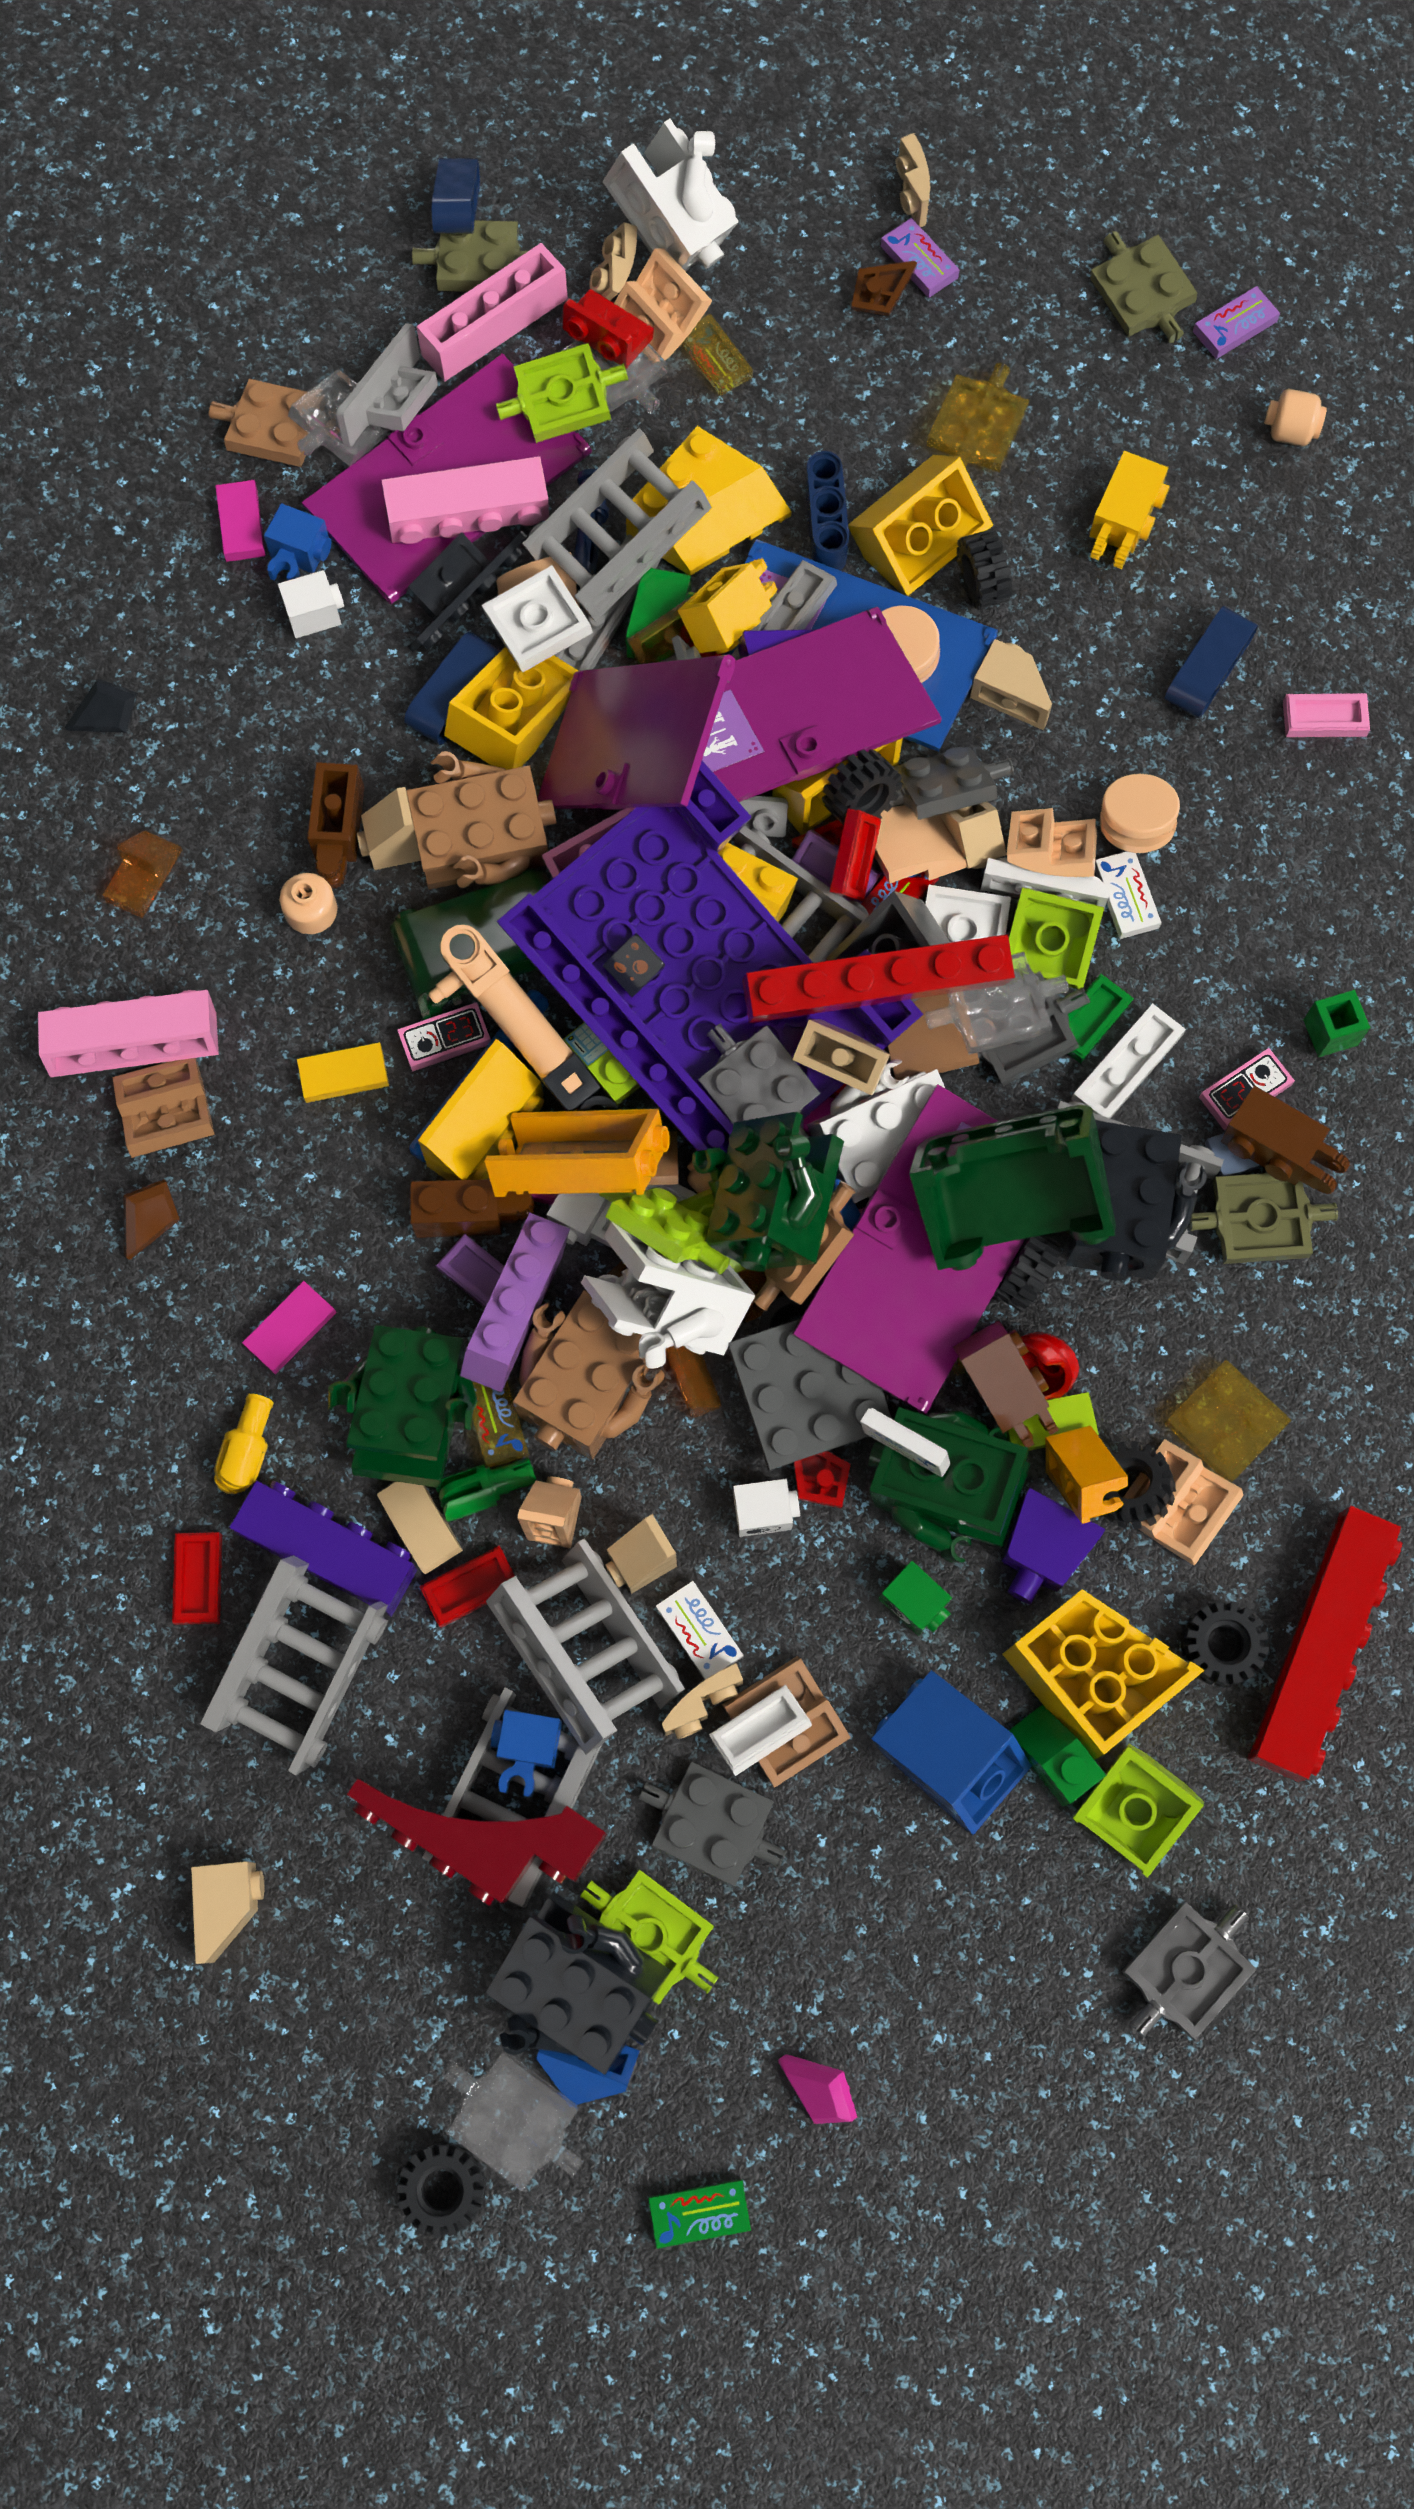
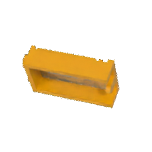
[484,1109,670,1197]

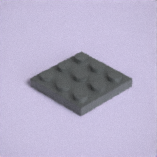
[728,1318,892,1470]

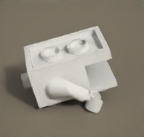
[603,119,739,271]
[807,1059,945,1203]
[581,1222,755,1369]

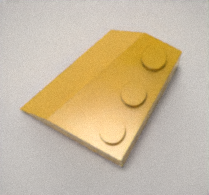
[626,426,792,575]
[1003,1589,1204,1760]

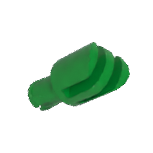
[435,1457,537,1522]

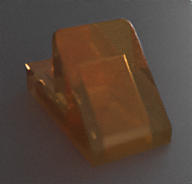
[103,831,182,918]

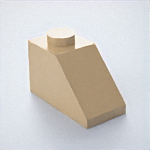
[970,639,1052,730]
[357,787,421,870]
[939,802,1007,869]
[792,1019,890,1095]
[605,1514,677,1594]
[191,1861,265,1964]

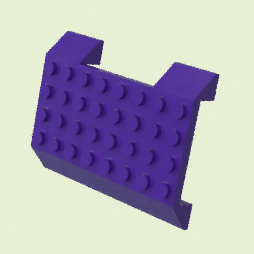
[497,760,924,1153]

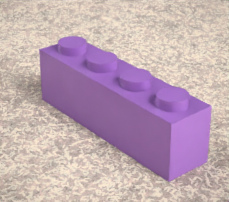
[460,1213,570,1392]

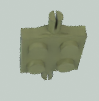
[412,220,530,292]
[1090,231,1197,343]
[1189,1173,1338,1264]

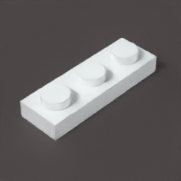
[980,858,1111,908]
[1071,1004,1186,1118]

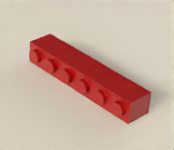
[742,934,1015,1023]
[1247,1505,1402,1782]

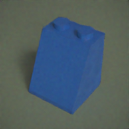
[871,1670,1032,1835]

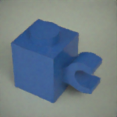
[264,503,332,581]
[491,1710,562,1797]

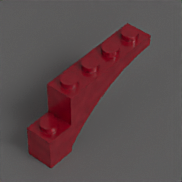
[347,1779,607,1906]

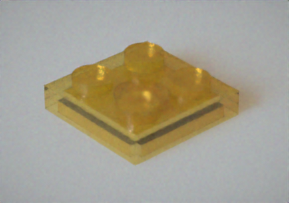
[1164,1360,1291,1483]

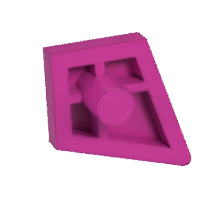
[778,2054,857,2124]

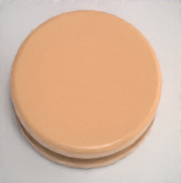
[881,606,940,683]
[1100,774,1180,853]

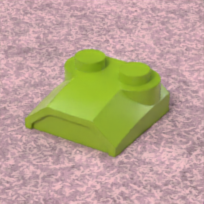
[1009,887,1104,989]
[1073,1744,1204,1878]

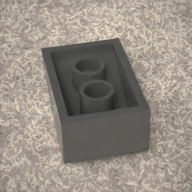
[825,891,950,1002]

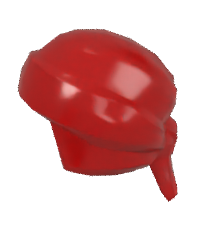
[1021,1331,1079,1399]

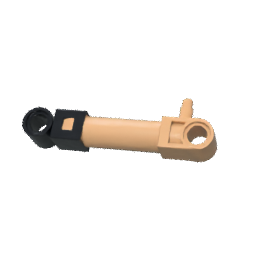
[428,925,619,1111]

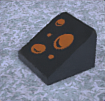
[603,933,665,998]

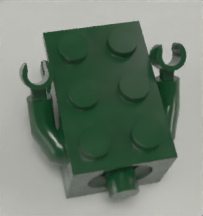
[692,1111,844,1272]
[327,1325,478,1488]
[868,1407,1030,1563]

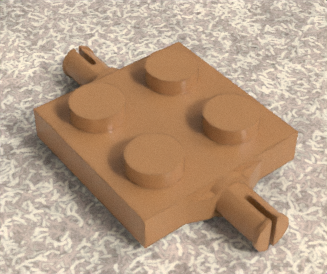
[209,379,341,467]
[753,1181,856,1311]

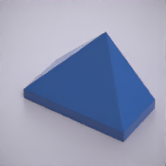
[536,2046,640,2106]

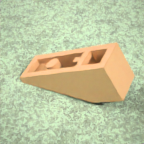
[518,1477,582,1548]

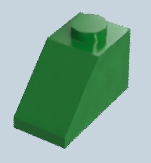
[626,568,695,659]
[1009,1705,1107,1807]

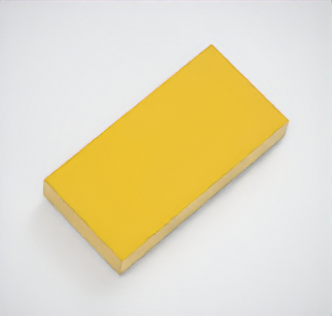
[297,1042,389,1103]

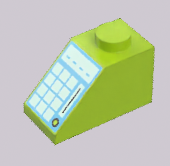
[563,1023,640,1106]

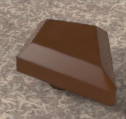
[851,261,917,316]
[123,1179,180,1260]

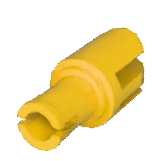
[214,1394,274,1494]

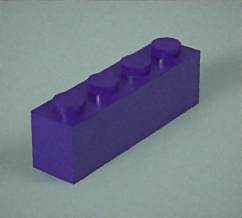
[229,1480,418,1617]

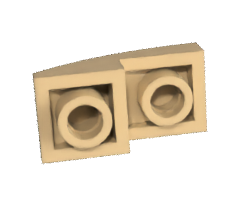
[896,133,930,228]
[590,222,637,300]
[377,1482,463,1574]
[662,1663,743,1739]

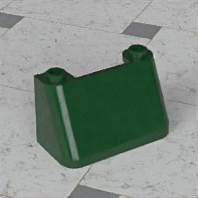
[390,868,550,1021]
[909,1105,1116,1271]

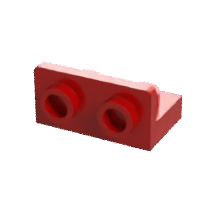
[563,289,654,369]

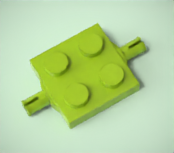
[496,343,628,443]
[599,1188,730,1275]
[580,1870,719,2005]

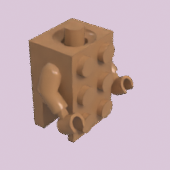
[406,751,557,890]
[513,1290,665,1461]

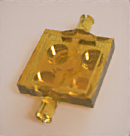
[927,363,1030,472]

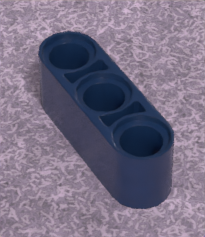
[432,158,480,234]
[805,451,849,570]
[1164,606,1259,719]
[405,632,501,745]

